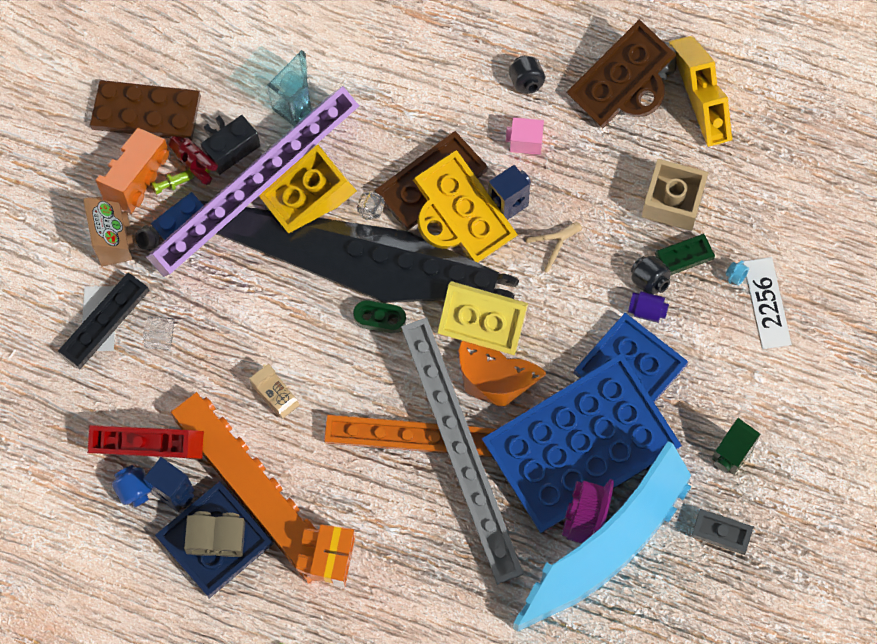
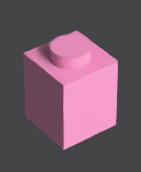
[506,117,544,155]

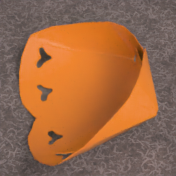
[459,341,546,407]

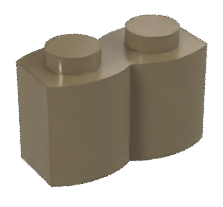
[184,511,245,557]

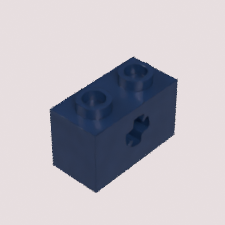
[488,165,531,220]
[143,457,195,513]

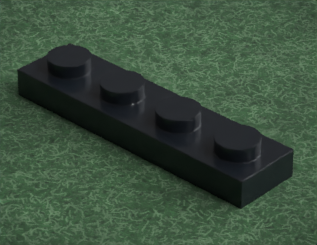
[58,272,150,370]

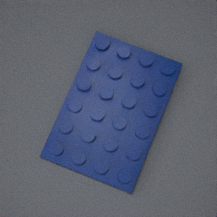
[482,353,682,534]

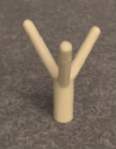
[526,221,582,273]

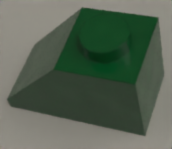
[712,418,761,475]

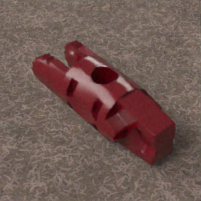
[168,136,218,185]

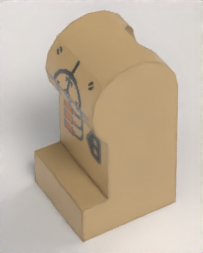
[249,363,300,419]

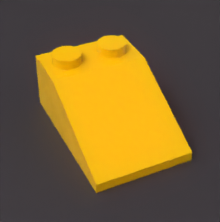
[259,145,357,233]

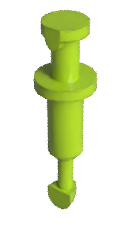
[151,169,211,195]

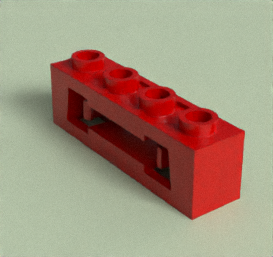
[87,425,204,459]

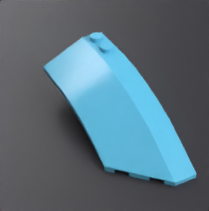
[513,441,692,632]

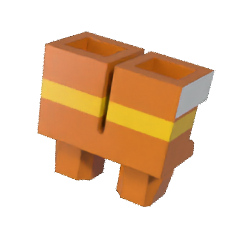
[296,524,356,588]

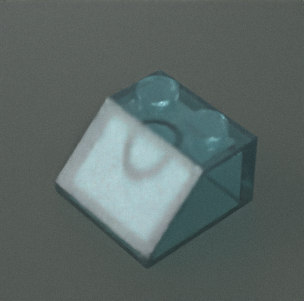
[267,50,312,126]

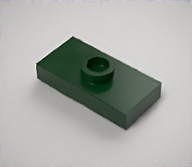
[655,233,715,275]

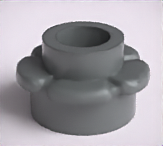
[135,225,160,251]

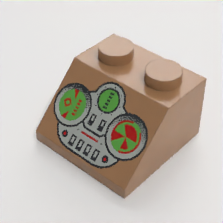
[83,197,135,267]

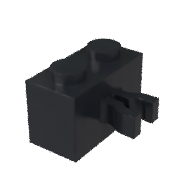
[200,115,260,175]

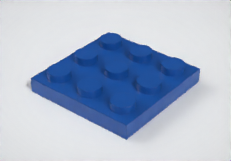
[573,313,688,403]

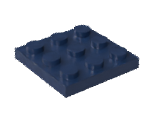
[155,481,274,599]

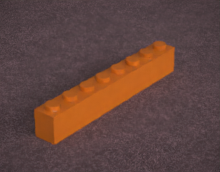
[171,392,316,584]

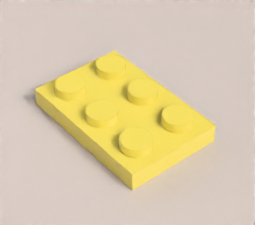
[438,281,528,355]

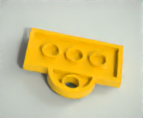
[413,150,518,263]

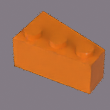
[95,128,169,214]

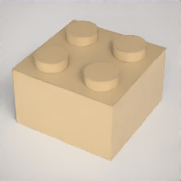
[642,159,709,231]

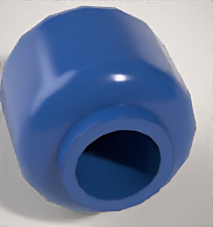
[112,465,151,507]

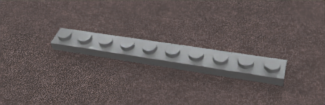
[401,317,523,585]

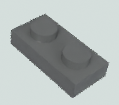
[691,509,754,555]

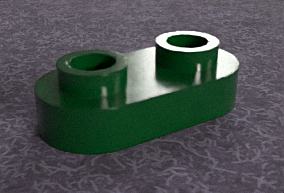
[353,300,407,334]

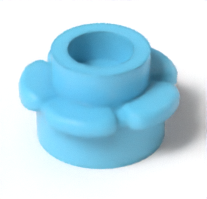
[726,260,749,286]

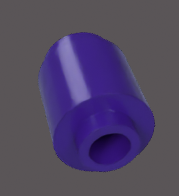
[628,291,669,323]

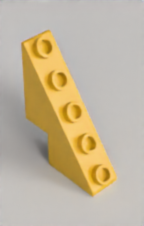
[669,35,732,147]

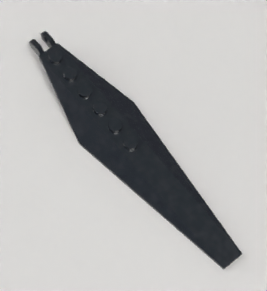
[200,200,519,303]

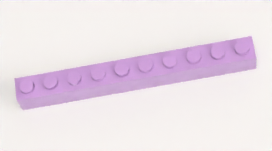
[146,86,359,277]

